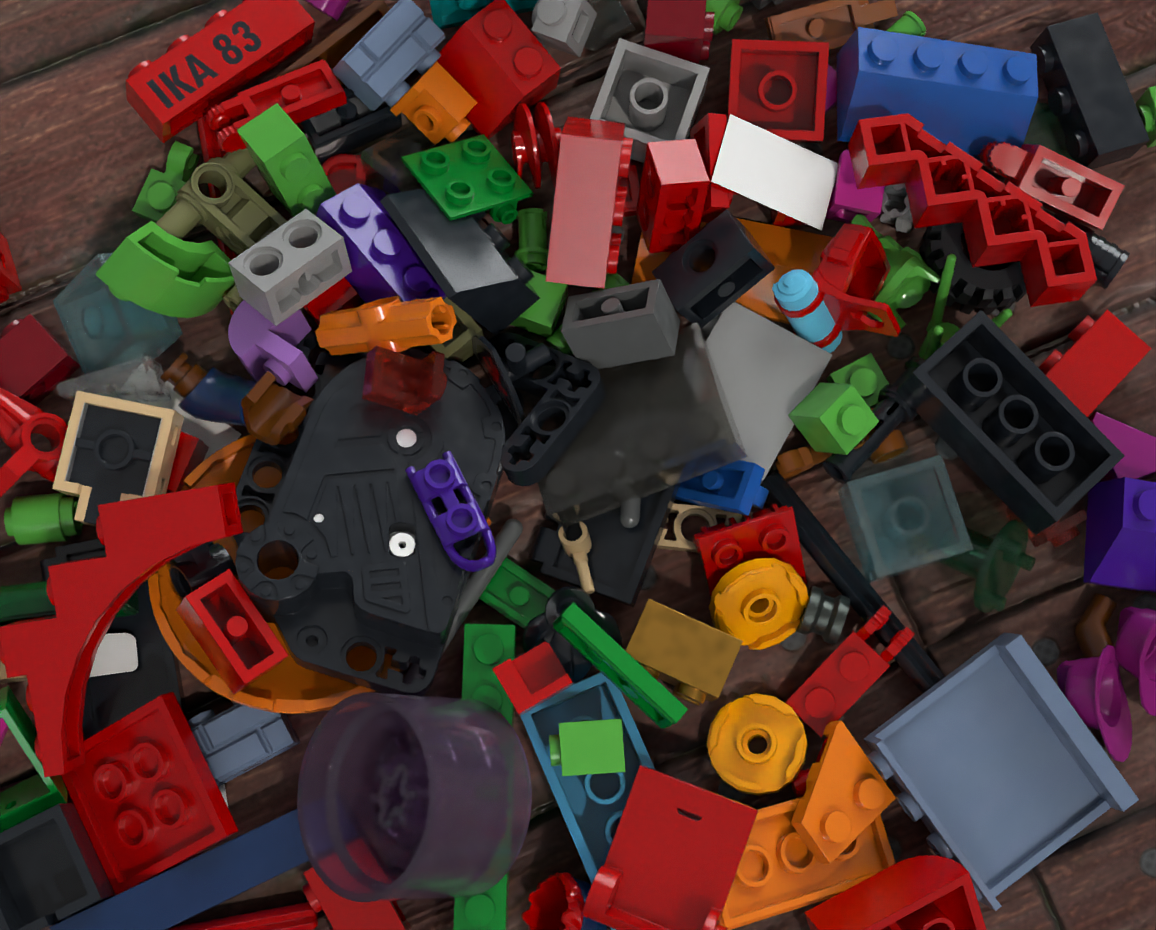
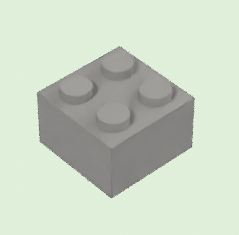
[590,38,710,163]

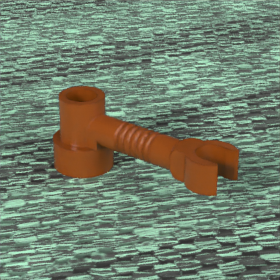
[775,408,908,479]

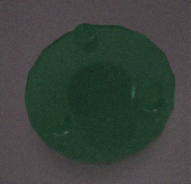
[938,519,1036,613]

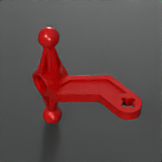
[0,387,68,498]

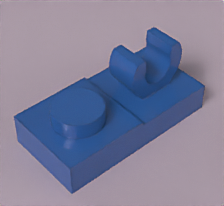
[675,451,769,516]

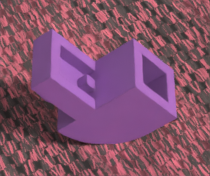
[228,300,319,393]

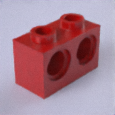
[636,139,710,253]

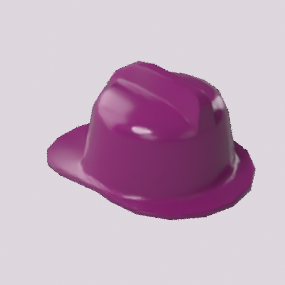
[1115,606,1156,717]
[1057,645,1132,762]

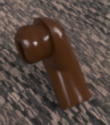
[1074,593,1117,658]

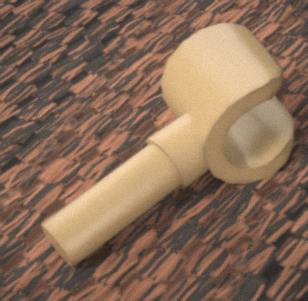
[558,521,595,594]

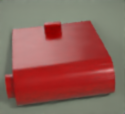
[583,765,759,930]

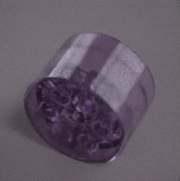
[297,692,532,902]

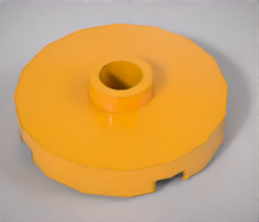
[709,558,809,650]
[707,693,808,796]

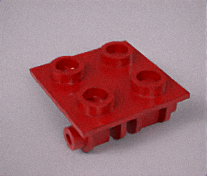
[692,503,807,601]

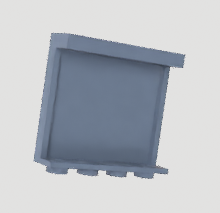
[863,632,1139,911]

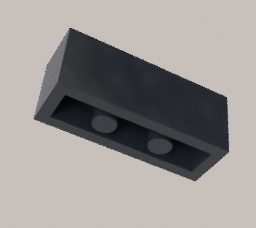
[1030,12,1150,169]

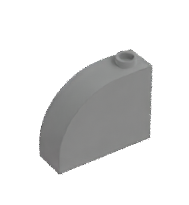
[691,302,832,485]

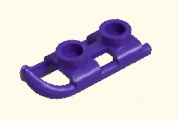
[405,451,496,572]

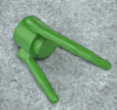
[919,254,1012,360]

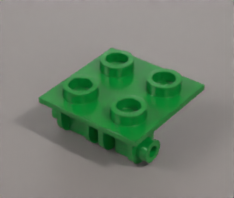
[401,134,533,224]

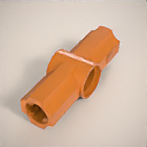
[315,296,457,358]

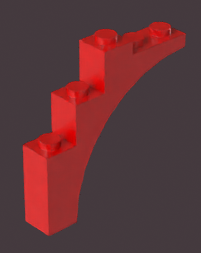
[0,482,243,777]

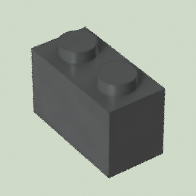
[561,279,680,369]

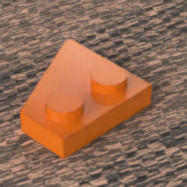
[791,720,896,864]

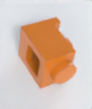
[390,61,477,145]

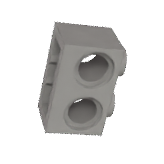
[228,209,352,326]

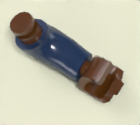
[159,351,314,445]

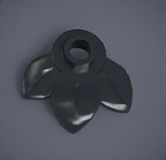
[523,586,622,684]

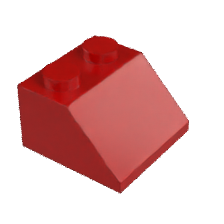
[437,0,561,140]

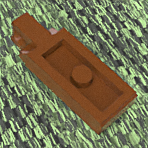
[764,0,898,50]

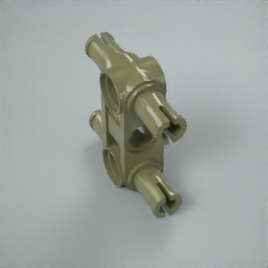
[155,148,317,312]

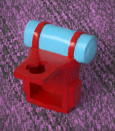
[772,224,901,353]

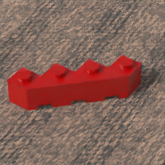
[848,113,1097,307]

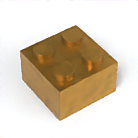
[626,599,743,706]

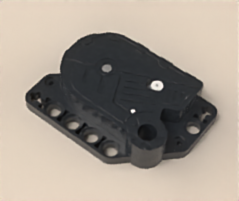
[231,326,524,700]

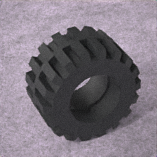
[919,222,1027,315]

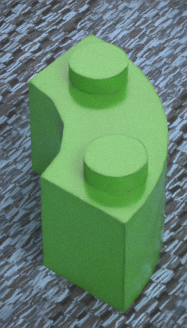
[95,221,236,318]

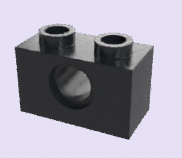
[652,209,775,330]

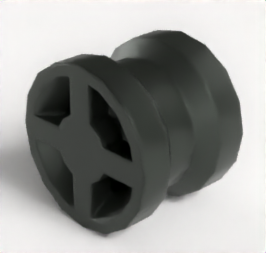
[796,586,850,645]

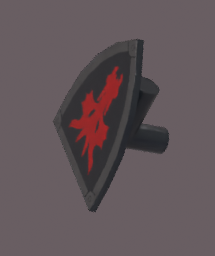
[472,334,552,425]

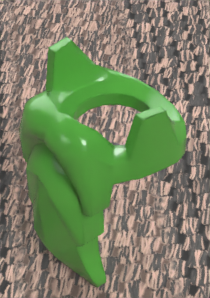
[852,214,941,330]

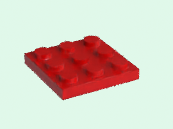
[61,692,239,895]

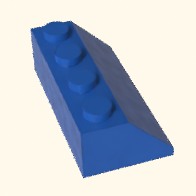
[836,27,1038,160]

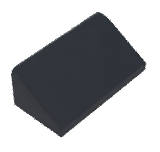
[299,88,402,164]

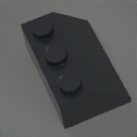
[380,188,540,336]

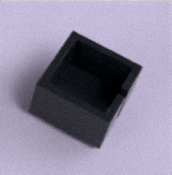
[0,803,115,930]

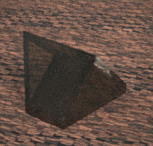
[360,124,441,195]

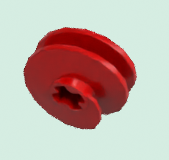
[511,102,562,189]

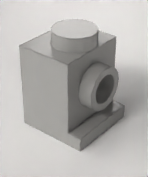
[531,0,597,57]

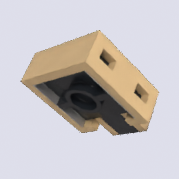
[52,391,184,527]

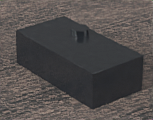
[896,310,1125,535]

